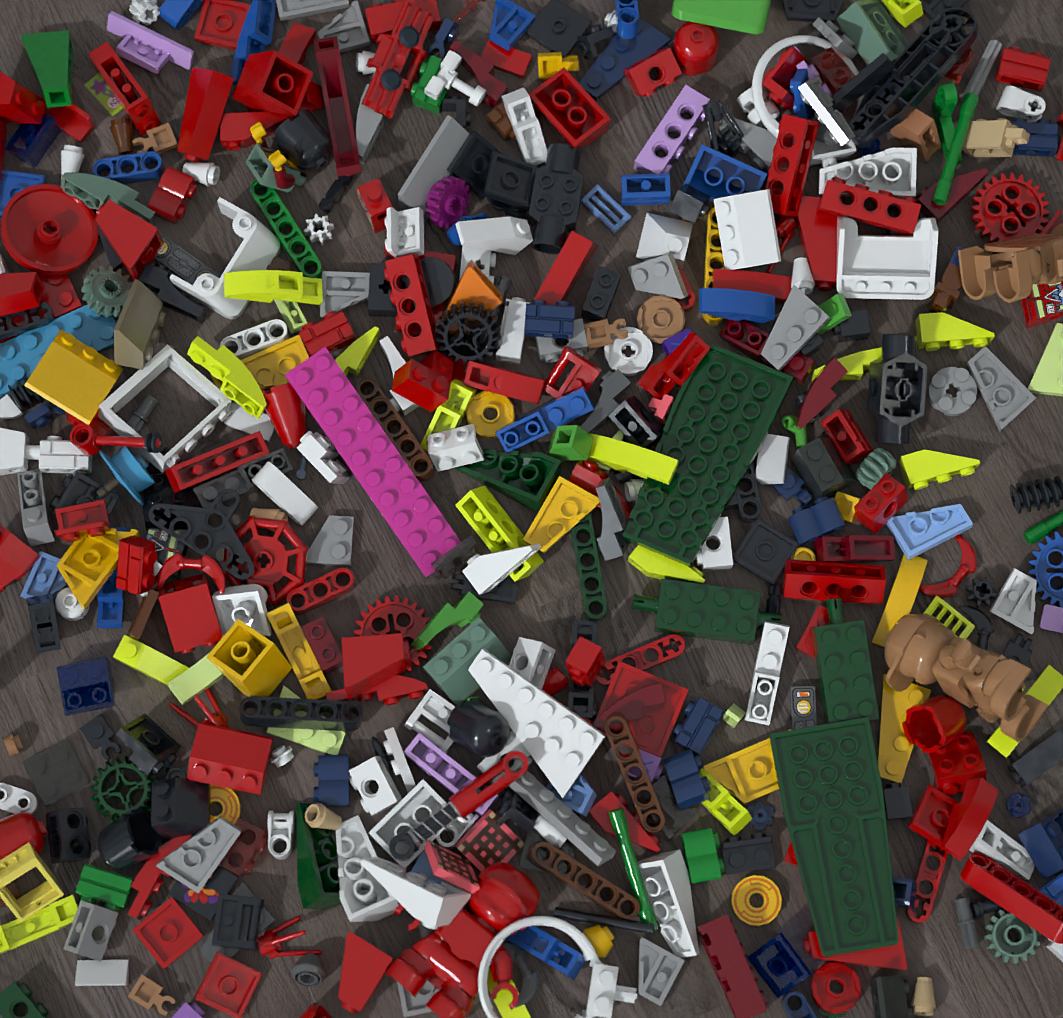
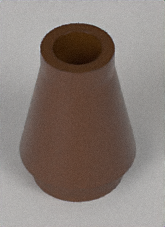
[109,118,133,154]

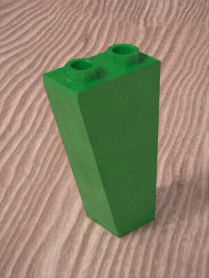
[21,30,73,108]

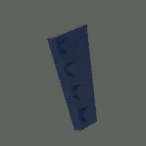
[579,17,671,101]

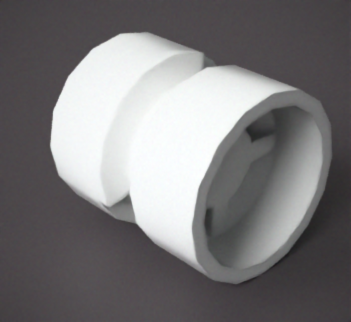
[737,84,780,128]

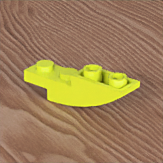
[224,270,323,305]
[187,336,267,419]

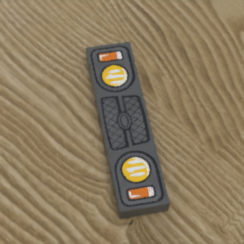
[154,233,221,285]
[789,686,817,730]

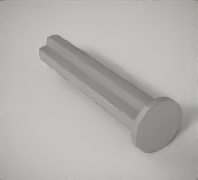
[959,39,1003,102]

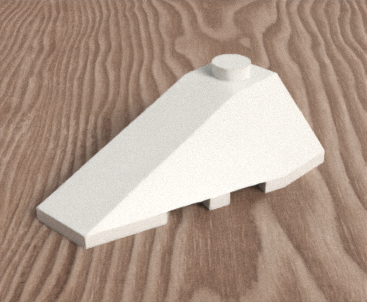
[819,148,917,199]
[625,849,699,958]
[361,857,471,929]

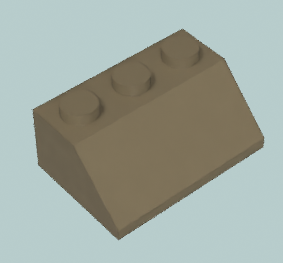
[114,280,166,370]

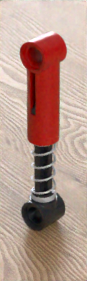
[389,751,528,861]

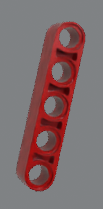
[960,852,1063,944]

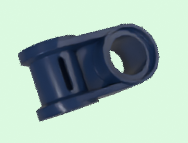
[781,991,818,1018]

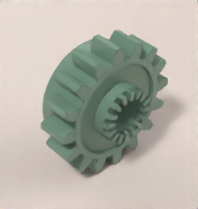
[81,266,133,318]
[984,910,1041,964]

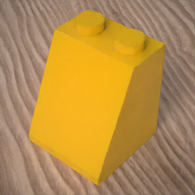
[206,619,292,697]

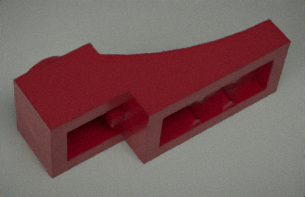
[450,40,508,107]

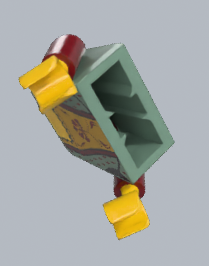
[245,122,306,192]

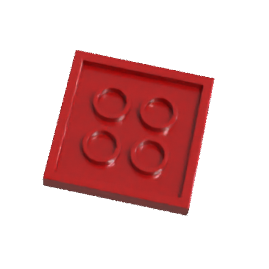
[595,661,689,758]

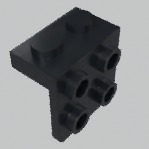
[143,475,194,531]

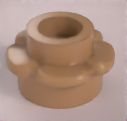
[3,732,23,756]

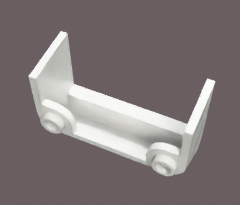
[169,197,281,319]

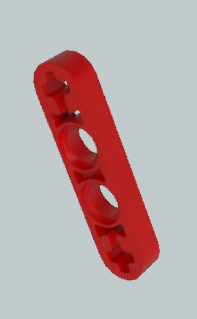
[596,634,685,686]
[906,839,948,923]

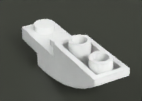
[745,621,790,725]

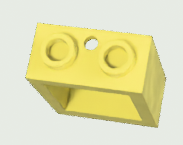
[0,843,64,922]

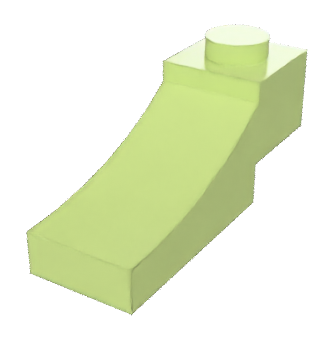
[167,649,224,705]

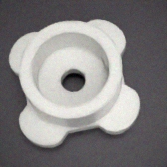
[270,745,294,767]

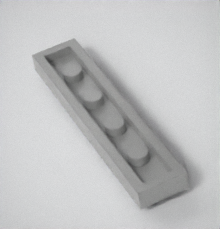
[509,771,616,866]

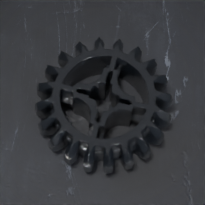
[435,300,501,366]

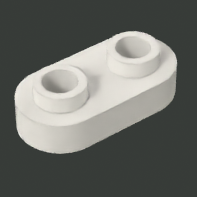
[0,783,38,815]

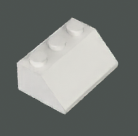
[714,189,781,270]
[369,779,453,868]

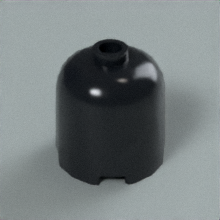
[272,108,332,170]
[447,697,510,758]
[97,809,163,870]

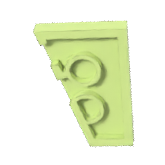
[1027,323,1063,396]
[267,686,346,755]

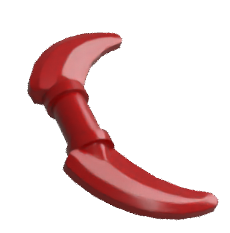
[919,535,977,598]
[157,553,225,594]

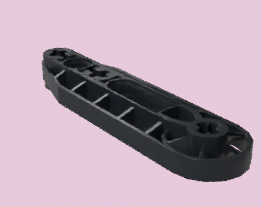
[849,7,979,148]

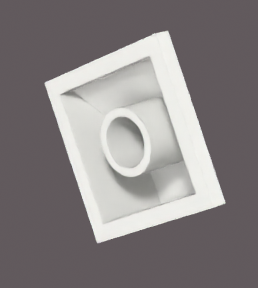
[636,213,693,269]

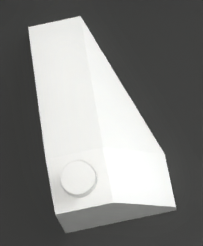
[336,815,398,922]

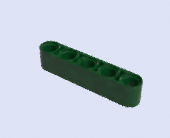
[570,512,607,622]

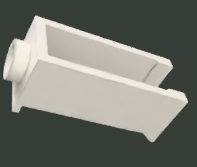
[496,297,528,365]

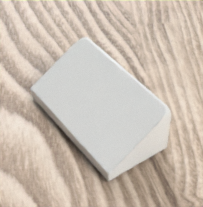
[755,434,790,485]
[75,960,129,986]

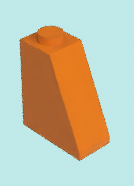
[443,260,503,335]

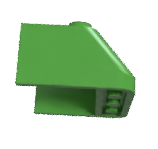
[671,0,771,34]

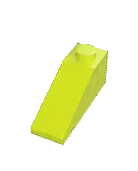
[113,635,189,685]

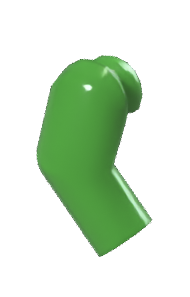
[782,415,808,447]

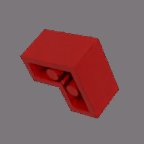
[392,350,454,412]

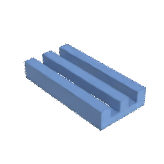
[581,184,631,235]

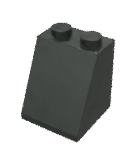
[792,437,858,501]

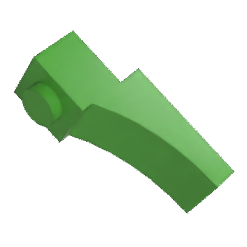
[411,591,484,650]

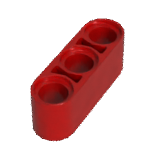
[287,568,355,615]

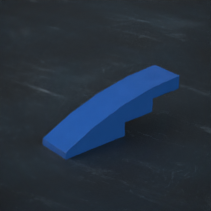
[231,0,276,86]
[97,527,127,628]

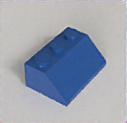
[683,144,768,203]

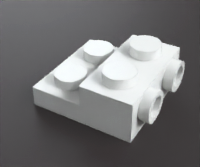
[297,431,350,484]

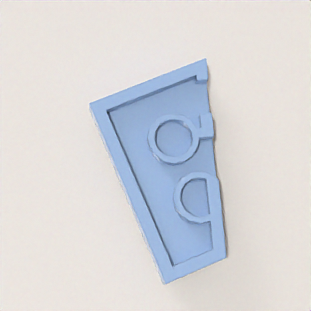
[886,504,973,560]

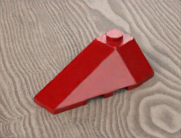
[0,525,40,593]

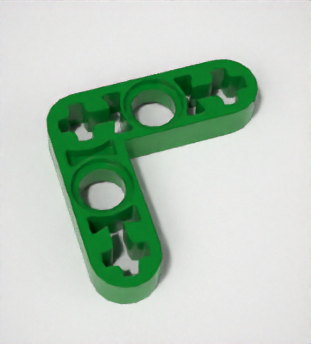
[932,82,962,165]

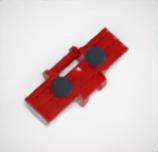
[361,1,435,119]

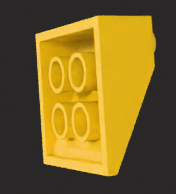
[24,329,124,425]

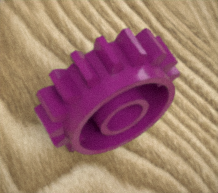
[426,175,472,230]

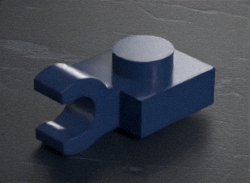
[427,17,459,60]
[24,402,66,429]
[770,466,813,507]

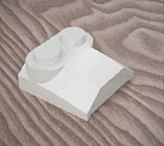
[212,584,272,636]

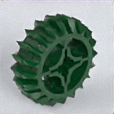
[90,756,158,822]

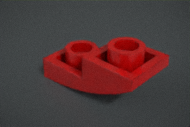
[278,23,316,65]

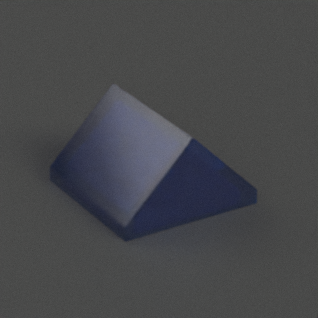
[5,114,61,168]
[747,932,812,998]

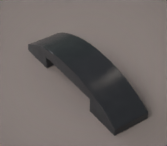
[568,619,598,719]

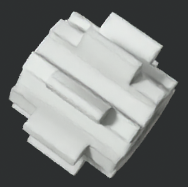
[129,0,160,25]
[304,214,334,245]

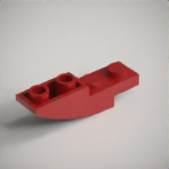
[449,355,546,404]
[326,675,428,706]
[128,833,196,920]

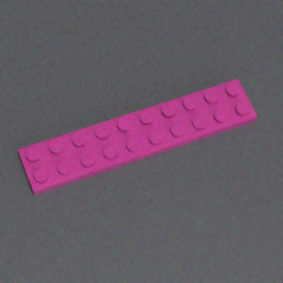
[284,347,466,577]

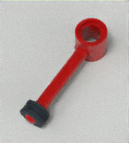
[70,423,162,456]

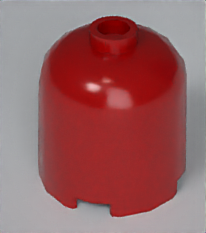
[671,21,719,76]
[902,695,966,753]
[0,811,48,860]

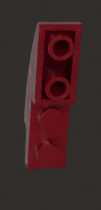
[719,320,816,384]

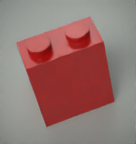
[231,50,314,116]
[0,71,46,124]
[96,200,164,280]
[158,572,223,653]
[341,633,410,699]
[338,931,394,1014]

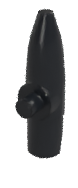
[371,736,393,772]

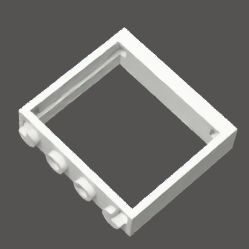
[98,344,232,473]

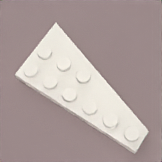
[468,649,606,798]

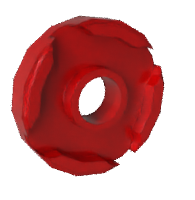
[810,962,862,1014]

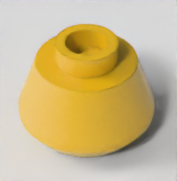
[583,925,614,958]

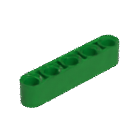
[250,179,323,279]

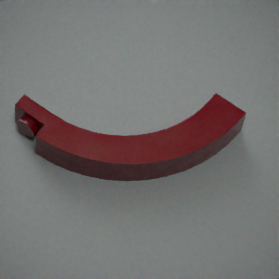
[313,36,361,177]

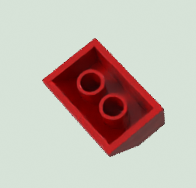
[529,67,611,148]
[186,722,273,795]

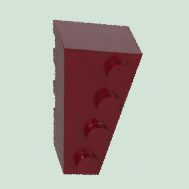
[696,914,769,1018]

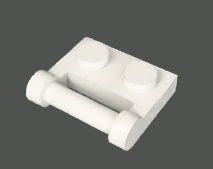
[404,689,455,753]

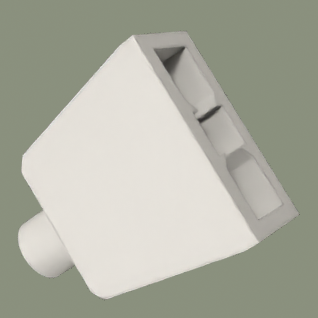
[0,428,40,475]

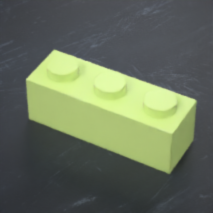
[274,299,307,334]

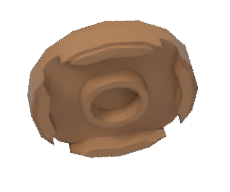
[637,295,686,344]

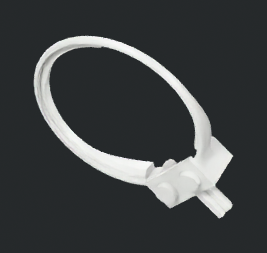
[752,35,865,168]
[478,916,637,1018]

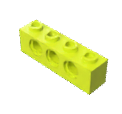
[455,485,544,582]

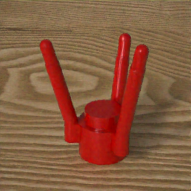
[766,215,797,274]
[169,688,229,728]
[257,916,322,959]

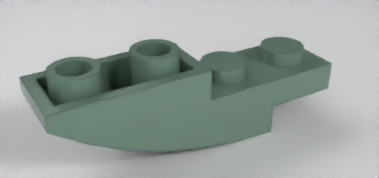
[60,172,155,225]

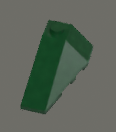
[456,449,563,511]
[296,803,342,909]

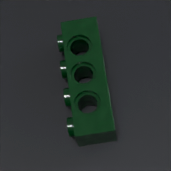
[0,981,49,1018]

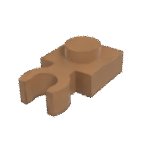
[132,123,178,154]
[584,319,628,349]
[128,975,177,1016]

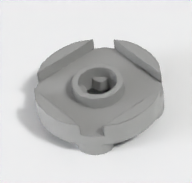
[927,367,977,416]

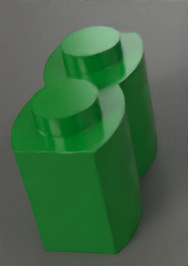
[681,828,725,884]

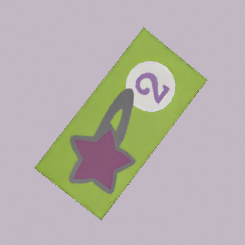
[84,74,122,116]

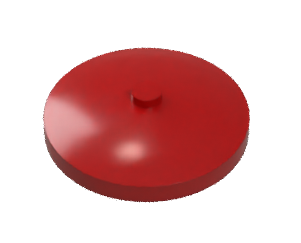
[0,184,99,275]

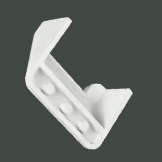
[836,216,938,300]

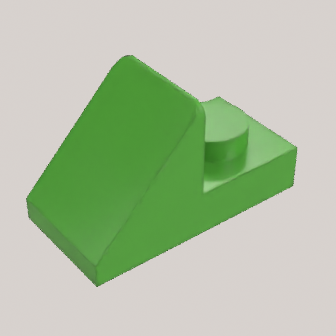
[817,294,852,336]

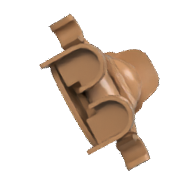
[958,222,1063,303]
[884,613,1049,742]

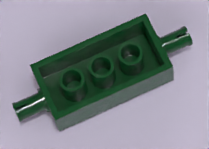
[632,579,782,645]
[811,598,879,724]

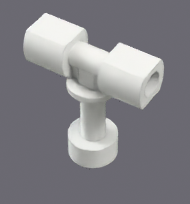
[424,50,487,107]

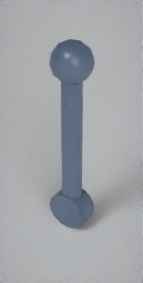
[296,429,314,479]

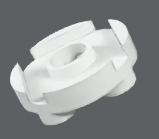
[604,327,653,376]

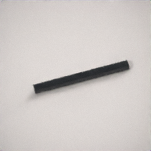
[554,907,655,934]

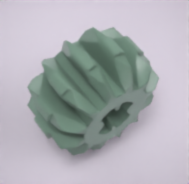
[856,448,896,490]

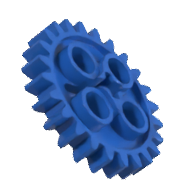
[1028,530,1063,608]

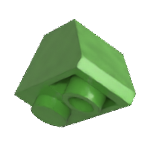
[547,425,593,461]

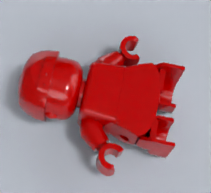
[385,861,540,1018]

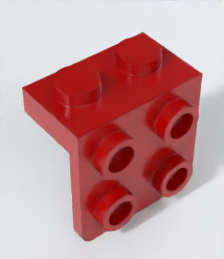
[762,46,808,112]
[55,500,111,542]
[928,732,987,796]

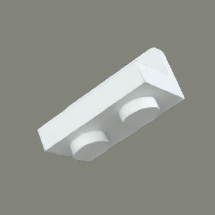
[385,207,424,258]
[427,424,484,472]

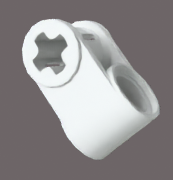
[997,86,1046,122]
[268,810,295,860]
[436,813,480,850]

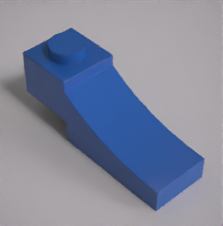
[505,925,586,980]

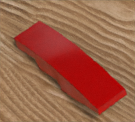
[712,269,792,303]

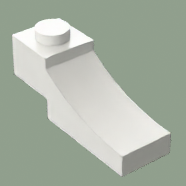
[502,87,547,165]
[379,336,419,416]

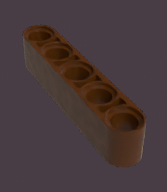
[356,377,434,481]
[605,712,665,832]
[528,842,640,919]

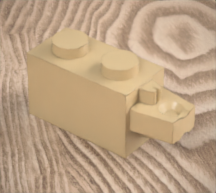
[962,118,1030,157]

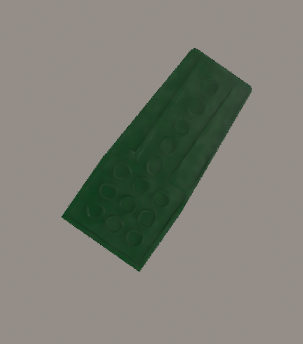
[769,717,899,957]

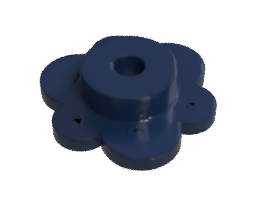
[746,802,774,831]

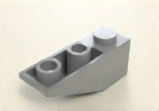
[719,114,777,173]
[17,468,55,547]

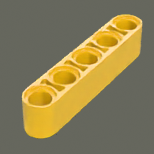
[702,207,725,326]

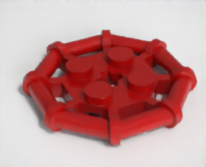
[222,515,309,606]

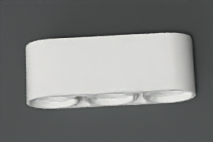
[220,319,289,360]
[252,461,318,526]

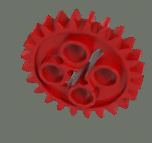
[970,173,1050,243]
[353,595,434,676]

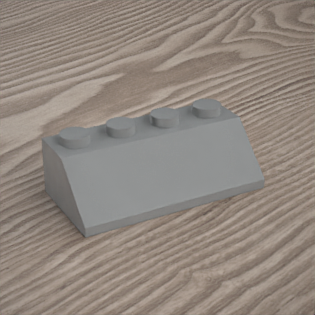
[398,115,469,223]

